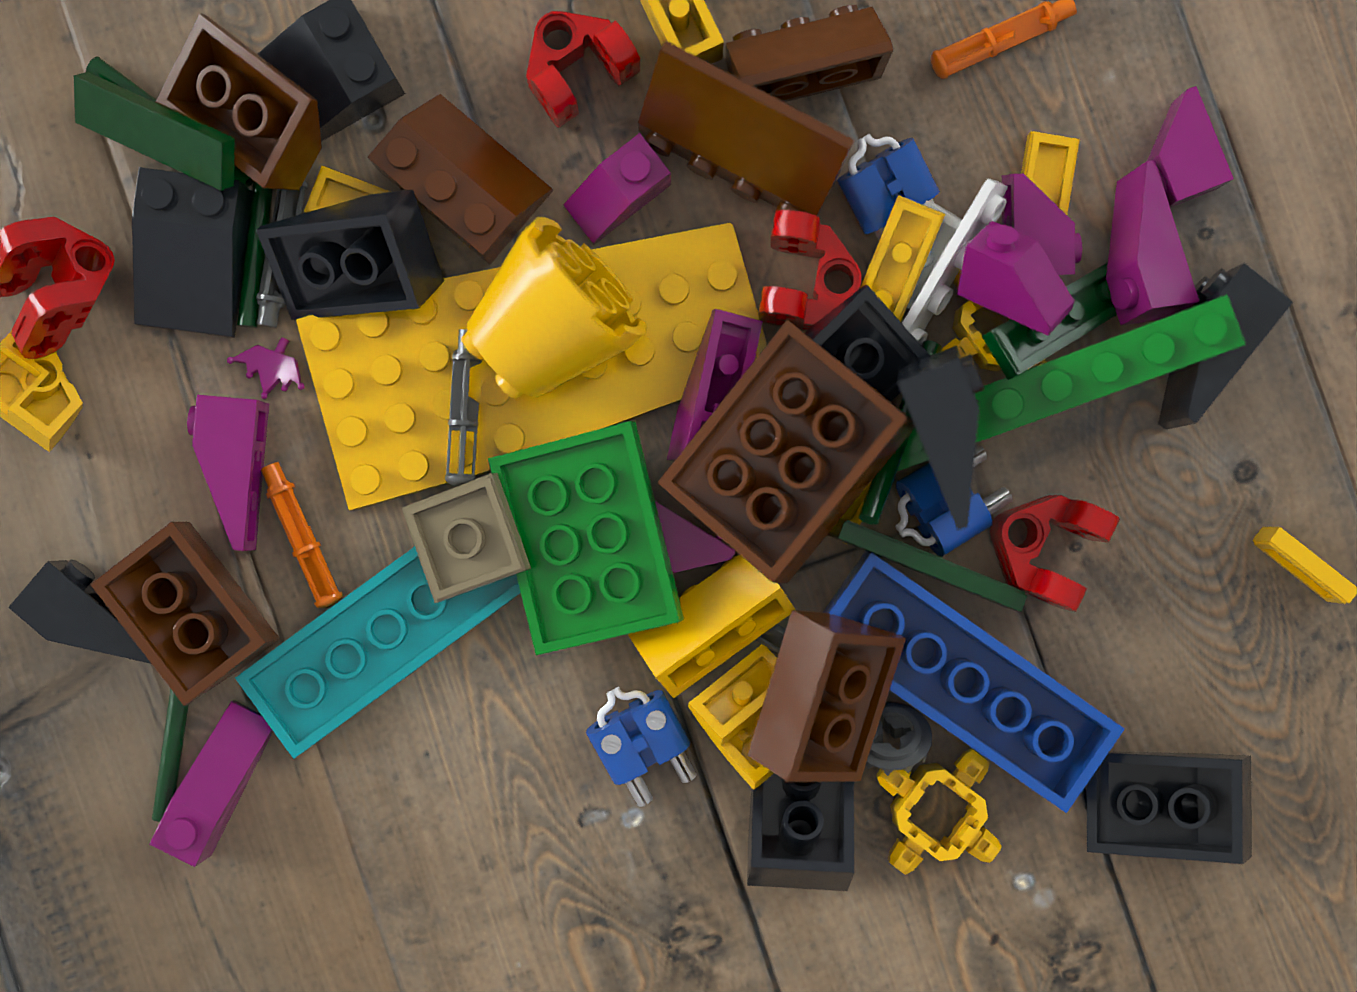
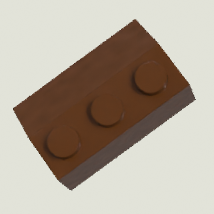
[725,5,893,102]
[156,14,322,190]
[367,94,553,265]
[90,521,280,706]
[748,610,906,782]

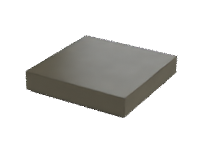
[402,473,531,603]

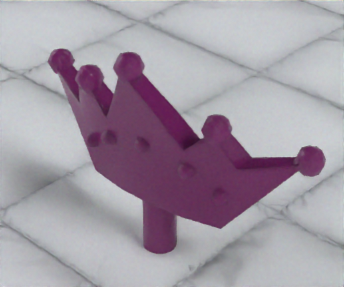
[227,337,305,399]

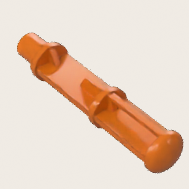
[931,0,1077,79]
[260,462,343,609]

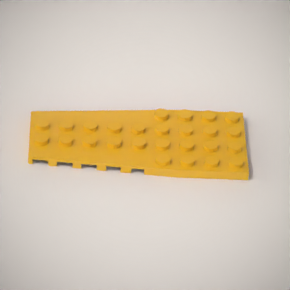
[296,223,767,511]

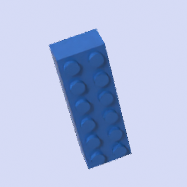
[823,552,1125,813]

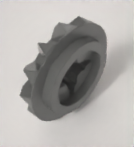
[866,702,932,776]

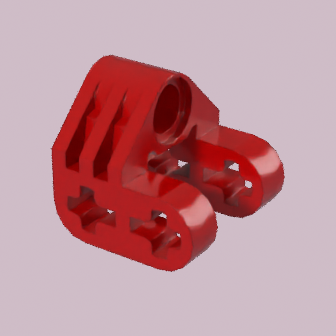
[526,11,640,128]
[758,210,862,331]
[0,216,115,359]
[990,495,1120,612]

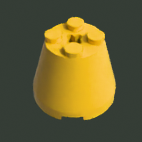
[461,217,646,399]

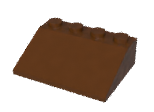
[638,40,855,216]
[657,320,915,583]

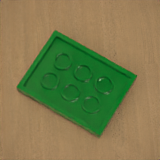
[488,421,684,655]

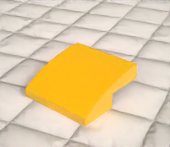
[688,644,777,790]

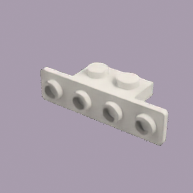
[902,179,1008,345]

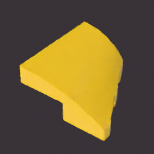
[0,331,83,452]

